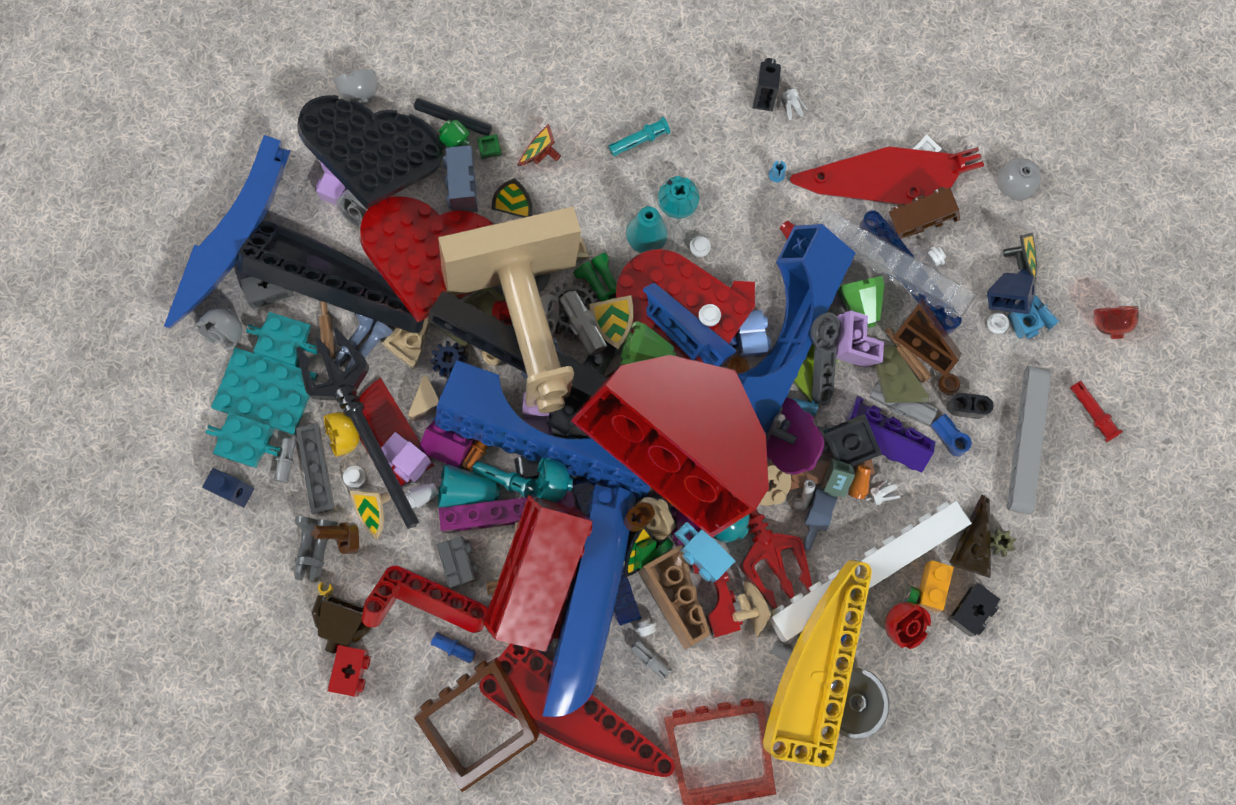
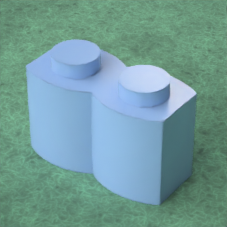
[736,310,771,358]

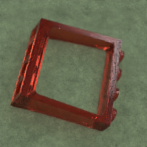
[663,698,777,805]

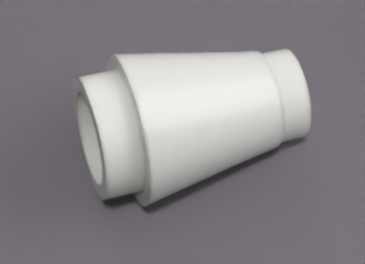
[405,483,439,509]

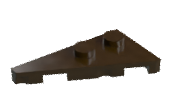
[949,495,991,578]

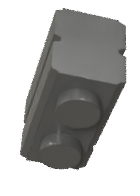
[436,536,479,589]

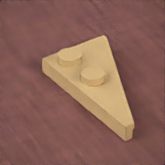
[382,317,430,370]

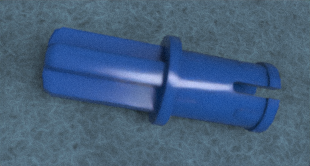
[430,632,476,663]

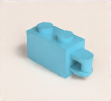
[675,522,735,583]

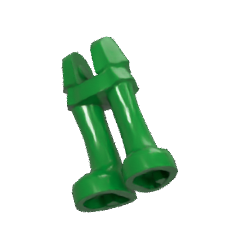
[573,252,617,301]

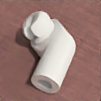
[793,480,815,511]

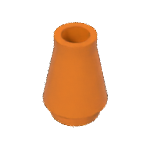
[848,465,871,499]

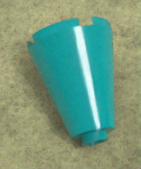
[626,206,668,253]
[438,464,500,508]

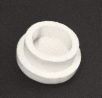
[690,236,711,257]
[927,246,946,267]
[699,304,721,326]
[987,313,1009,334]
[343,466,366,488]
[634,618,657,637]

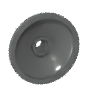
[826,668,890,739]

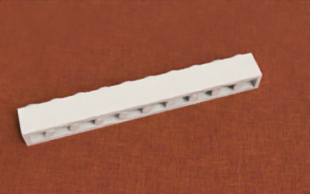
[769,501,972,642]

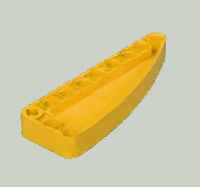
[763,560,872,767]

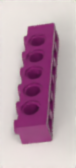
[438,492,575,533]

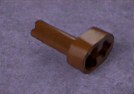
[624,502,655,535]
[311,523,359,554]

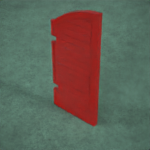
[359,378,434,486]

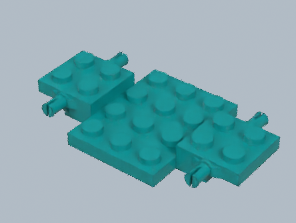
[206,312,318,469]

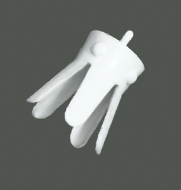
[782,88,808,120]
[866,477,901,506]

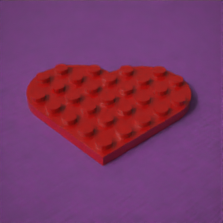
[360,196,494,322]
[616,249,756,363]

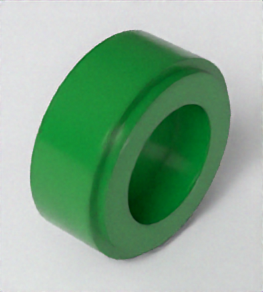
[655,538,674,558]
[903,586,920,604]

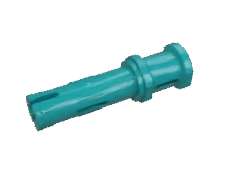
[608,116,671,157]
[472,461,536,498]

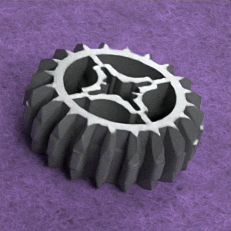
[548,281,601,339]

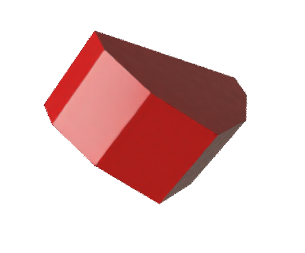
[571,355,769,537]

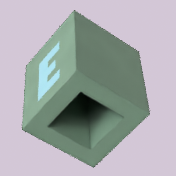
[822,459,855,498]

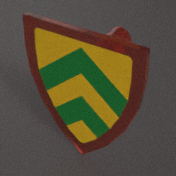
[517,124,561,166]

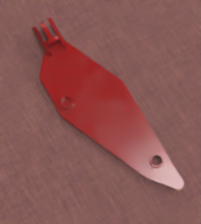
[790,146,984,205]

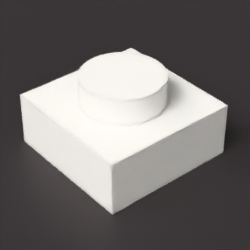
[913,135,942,152]

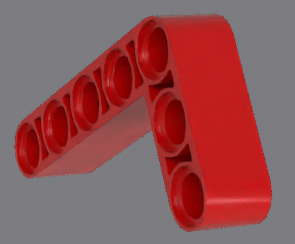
[361,565,488,633]

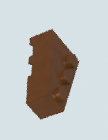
[889,187,961,239]
[893,299,962,377]

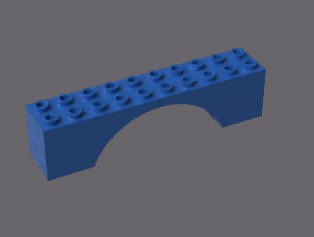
[737,224,856,437]
[435,360,651,498]

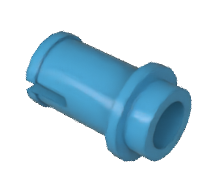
[768,160,786,183]
[793,397,818,416]

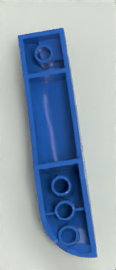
[164,135,291,329]
[542,485,637,717]

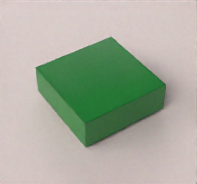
[477,134,502,159]
[635,539,657,569]

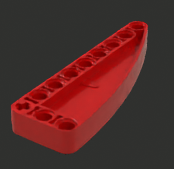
[479,644,675,777]

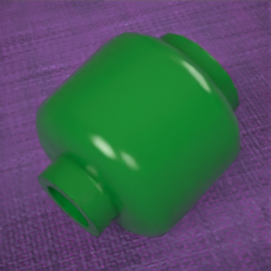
[438,119,470,148]

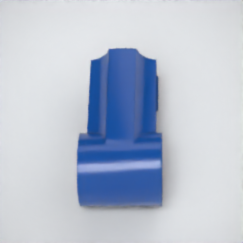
[930,413,972,457]

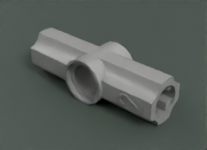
[559,291,607,356]
[869,380,937,426]

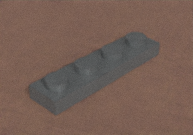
[296,423,335,515]

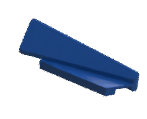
[643,283,736,367]

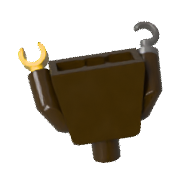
[311,582,372,654]

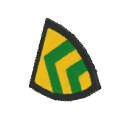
[491,178,533,218]
[1003,232,1037,282]

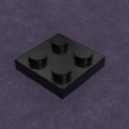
[823,414,882,466]

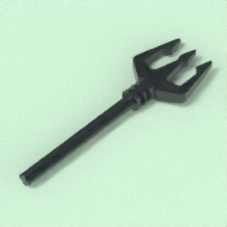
[297,328,420,529]

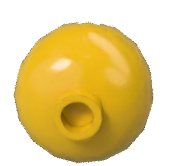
[323,412,359,457]

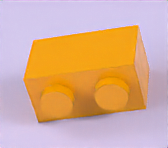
[916,560,954,612]

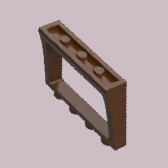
[414,657,540,792]

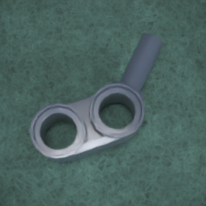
[803,487,838,551]

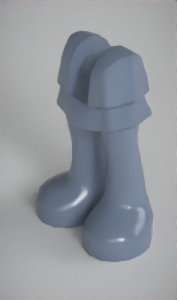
[334,314,393,372]

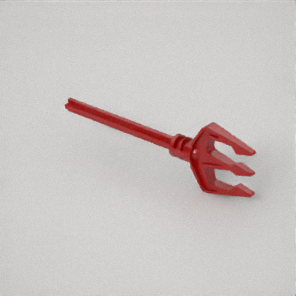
[740,509,812,609]

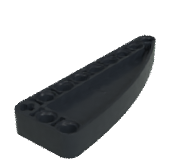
[238,222,424,333]

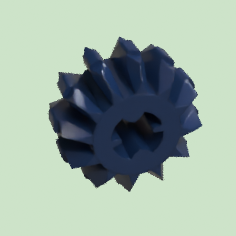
[430,341,468,378]

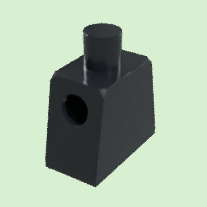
[752,58,781,111]

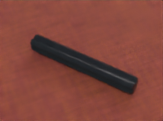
[414,98,492,136]

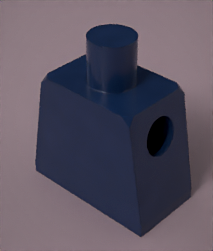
[987,270,1035,314]
[202,468,255,508]

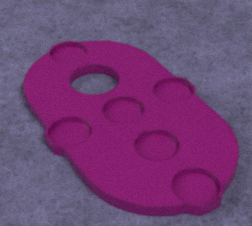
[766,397,824,475]

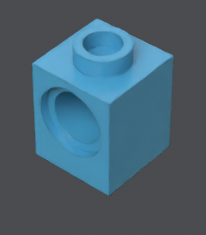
[1007,304,1045,339]

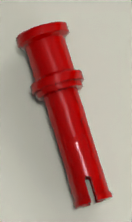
[1070,380,1123,443]

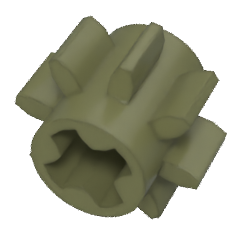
[990,529,1016,557]

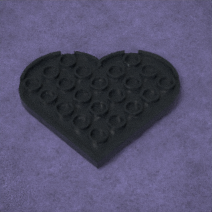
[297,95,443,209]

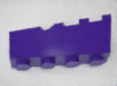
[846,395,936,473]

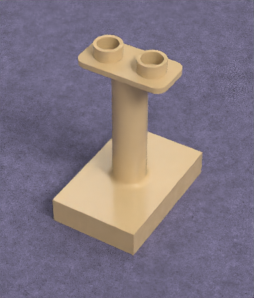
[438,206,581,413]

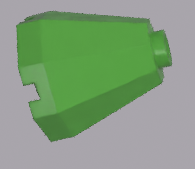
[837,276,884,328]
[620,321,676,365]

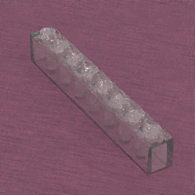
[816,208,977,318]

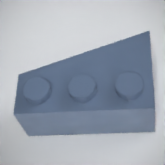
[443,145,479,212]

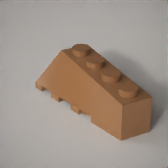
[638,545,710,650]

